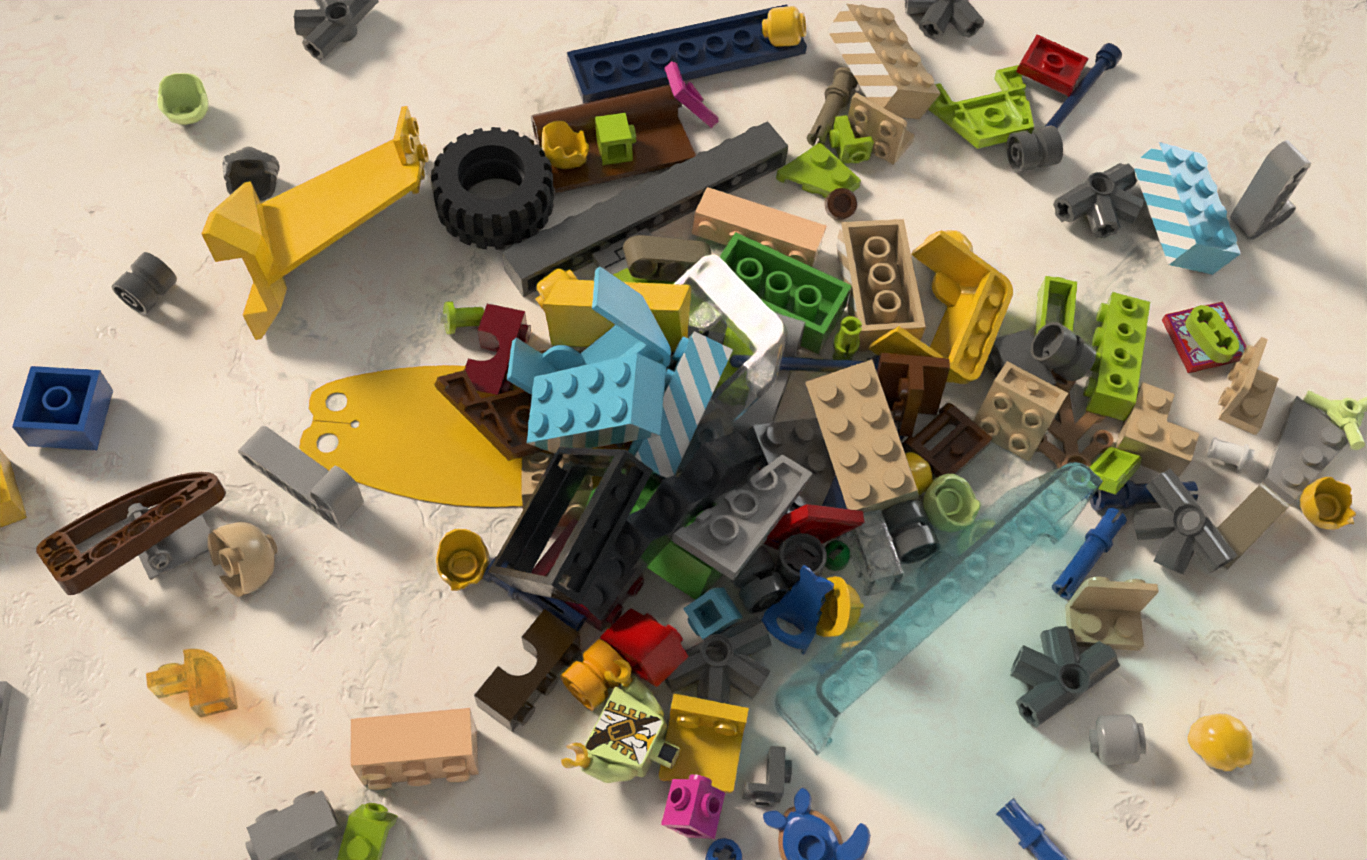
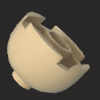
[208,522,277,597]

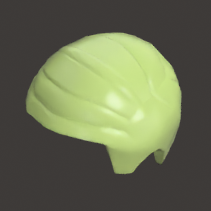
[157,73,209,125]
[922,473,981,532]

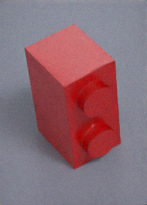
[599,608,689,687]

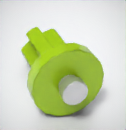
[438,301,484,335]

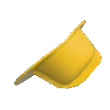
[816,576,864,637]

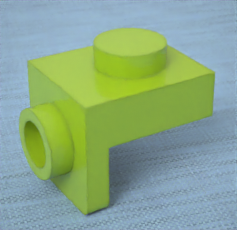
[829,115,874,164]
[337,803,398,860]

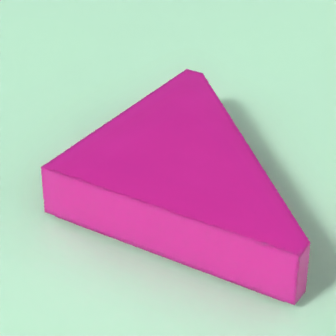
[665,61,719,128]

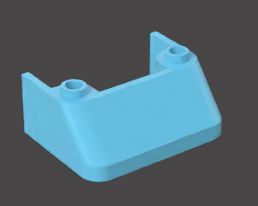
[507,266,671,395]

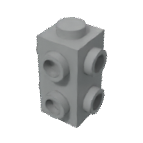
[245,790,344,860]

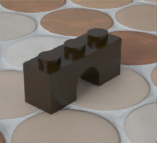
[474,608,582,732]

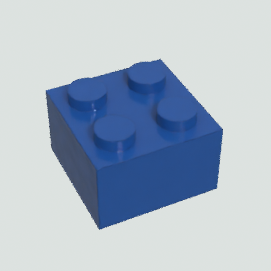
[12,366,113,451]

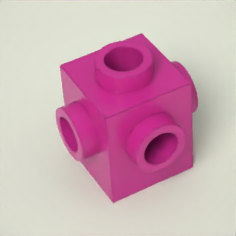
[661,774,725,839]

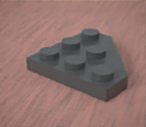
[747,418,836,516]

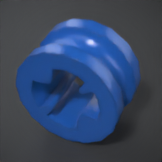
[705,838,742,860]

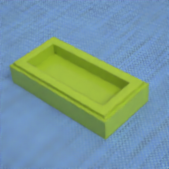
[1082,447,1142,494]

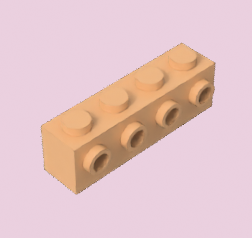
[692,187,827,267]

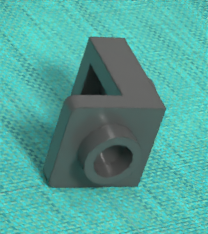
[742,746,792,807]

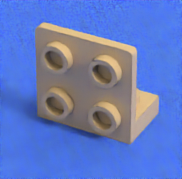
[848,93,915,165]
[1218,336,1279,435]
[973,361,1068,461]
[1065,576,1159,651]

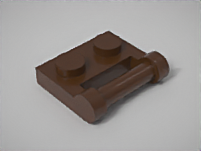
[901,403,993,478]

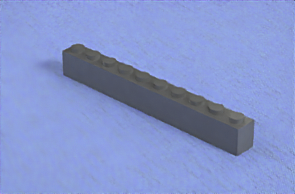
[502,121,788,297]

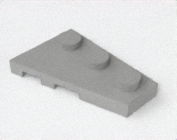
[1262,396,1348,505]

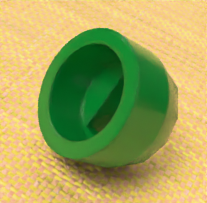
[825,540,851,571]

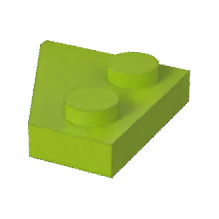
[776,142,861,198]

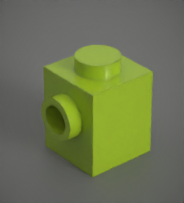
[595,113,636,165]

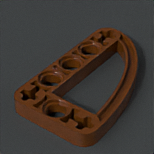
[36,472,226,595]

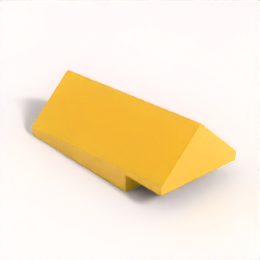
[543,279,692,353]

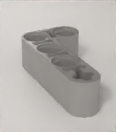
[1230,140,1311,240]
[732,312,806,443]
[238,425,364,529]

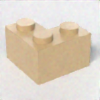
[1115,382,1199,477]

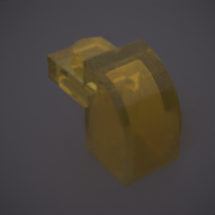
[146,649,238,718]

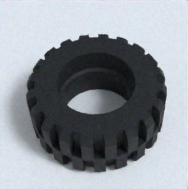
[431,127,554,250]

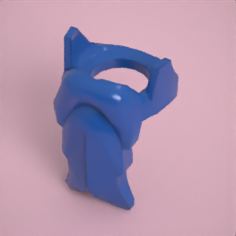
[761,566,834,655]

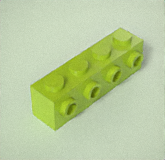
[1083,292,1151,421]

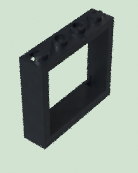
[488,447,653,605]

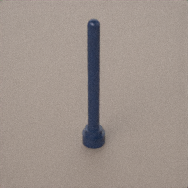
[1044,43,1122,129]
[730,355,881,373]

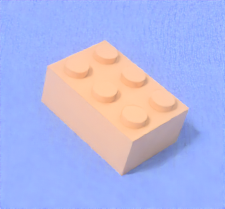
[351,708,479,790]

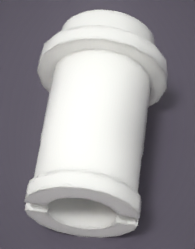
[1207,437,1255,470]

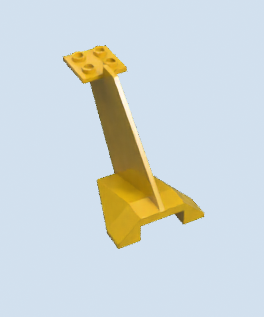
[201,106,429,340]

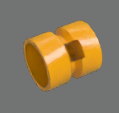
[560,639,624,711]

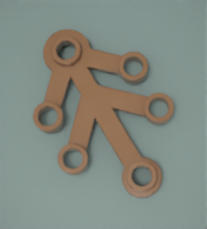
[1035,369,1113,486]

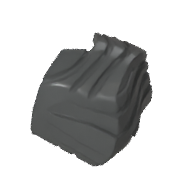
[222,146,280,201]

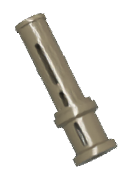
[807,67,858,146]

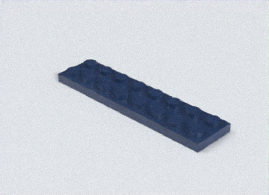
[567,4,807,104]

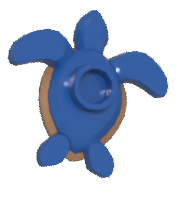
[763,788,871,860]

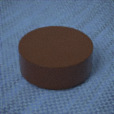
[825,188,857,220]

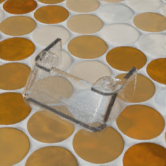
[674,255,788,422]

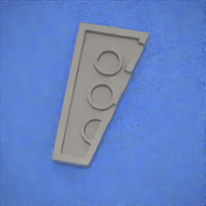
[672,455,813,581]

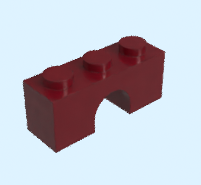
[464,303,531,398]

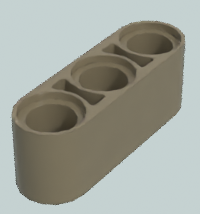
[623,235,715,284]
[1217,482,1290,570]

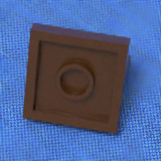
[877,352,950,437]

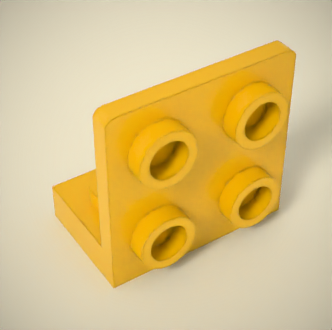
[658,694,749,794]

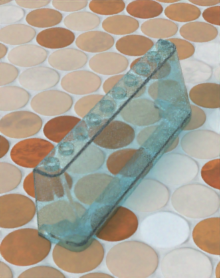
[775,462,1103,756]

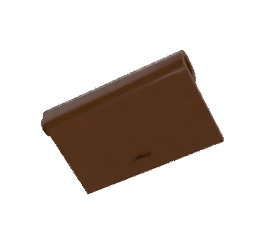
[531,85,696,193]

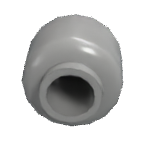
[1088,714,1146,765]

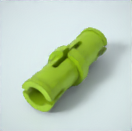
[832,316,862,361]

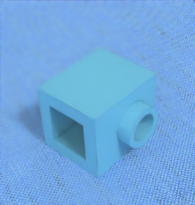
[683,587,743,640]

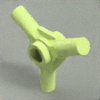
[1303,390,1367,450]

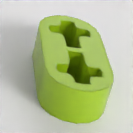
[1185,305,1240,363]

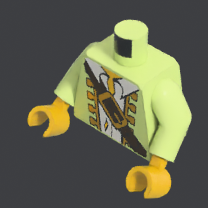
[561,660,680,783]

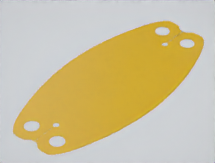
[299,365,632,507]

